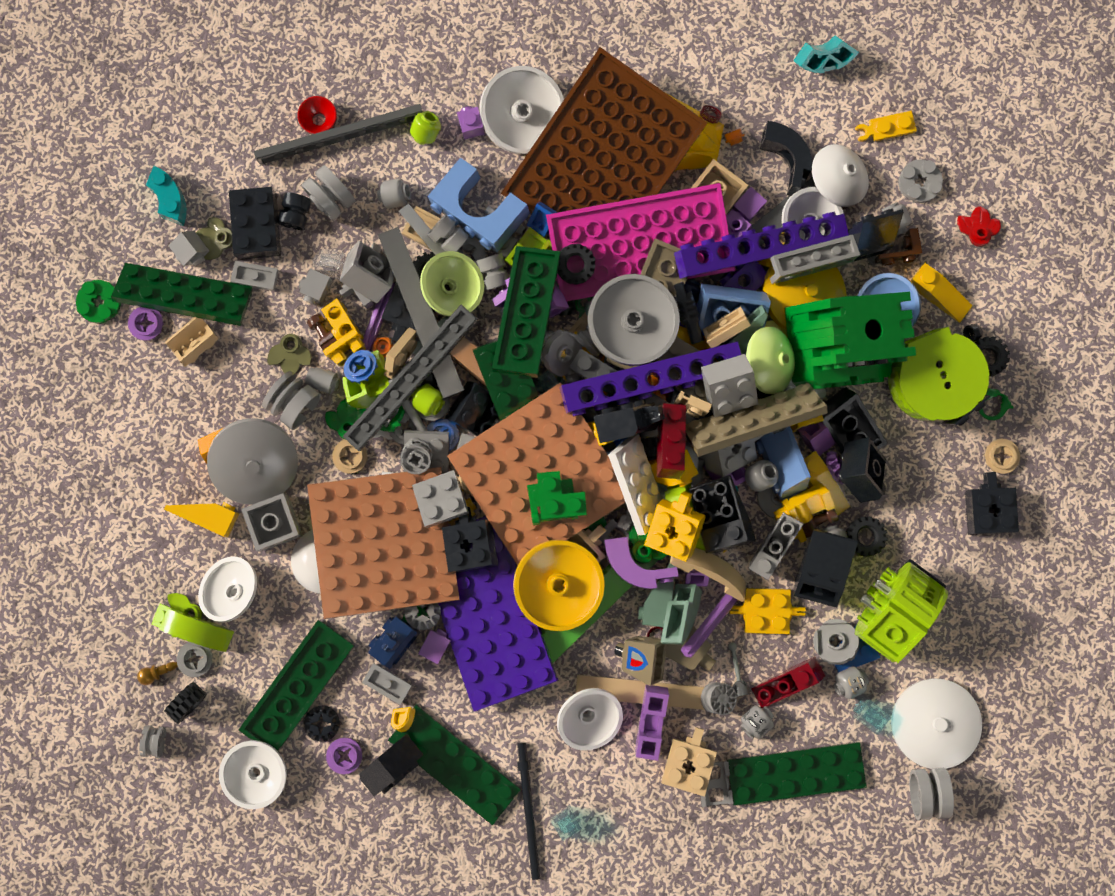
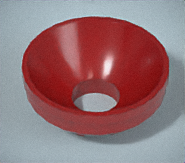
[297,96,337,135]

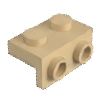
[165,317,219,367]

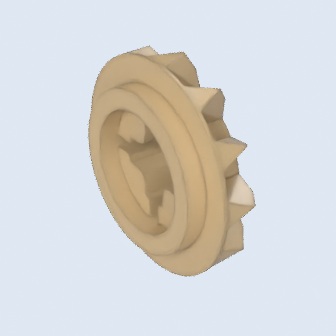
[332,439,368,474]
[984,439,1020,474]

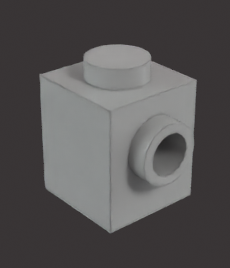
[168,231,209,266]
[299,268,333,305]

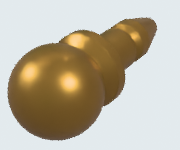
[137,662,178,685]

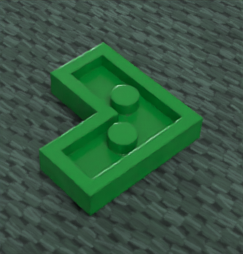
[537,471,587,519]

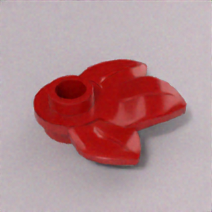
[957,206,1001,247]

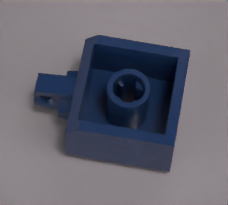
[368,616,421,669]

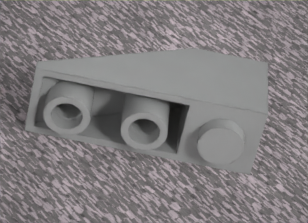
[749,512,803,580]

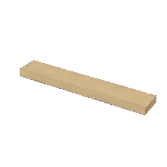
[575,675,705,710]

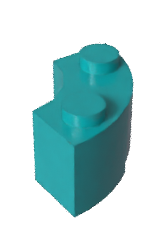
[793,35,859,73]
[146,166,187,226]

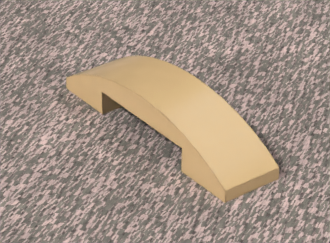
[670,548,746,602]

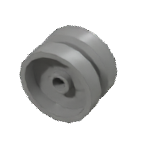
[301,165,356,221]
[909,767,954,821]

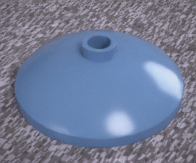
[857,273,921,328]

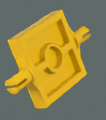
[729,588,806,634]

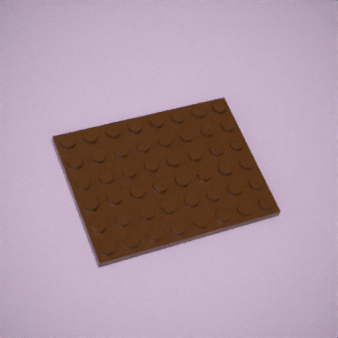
[501,47,708,215]

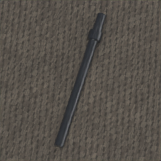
[517,742,541,880]

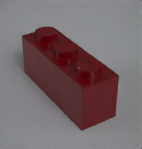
[657,403,686,479]

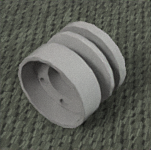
[262,371,321,430]

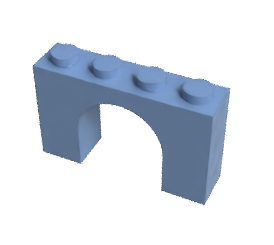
[428,158,530,252]

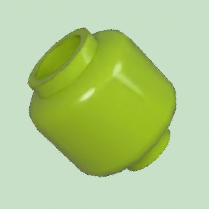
[410,111,441,145]
[411,384,445,417]

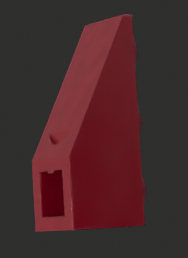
[751,656,826,708]

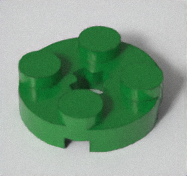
[76,280,121,324]

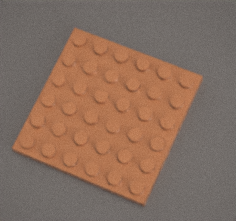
[447,382,625,565]
[307,467,459,619]

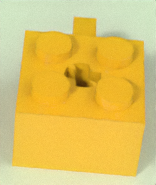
[644,491,705,562]

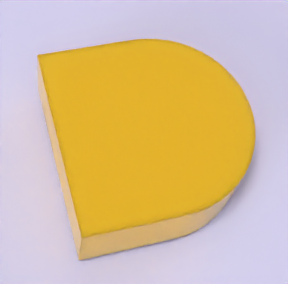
[391,707,415,732]

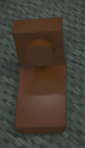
[875,228,922,266]

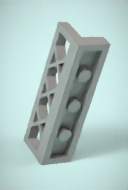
[770,235,860,284]

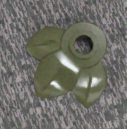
[196,217,233,260]
[267,334,311,374]

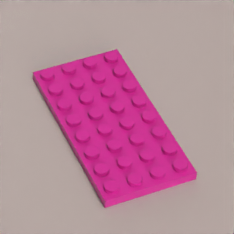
[546,183,735,302]

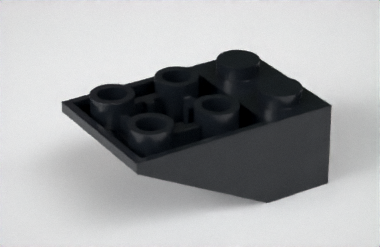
[848,208,904,262]
[446,381,500,437]
[688,475,756,554]
[794,529,858,608]

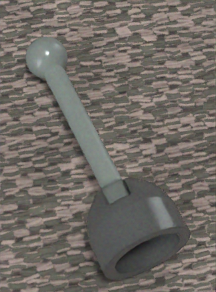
[728,642,751,696]

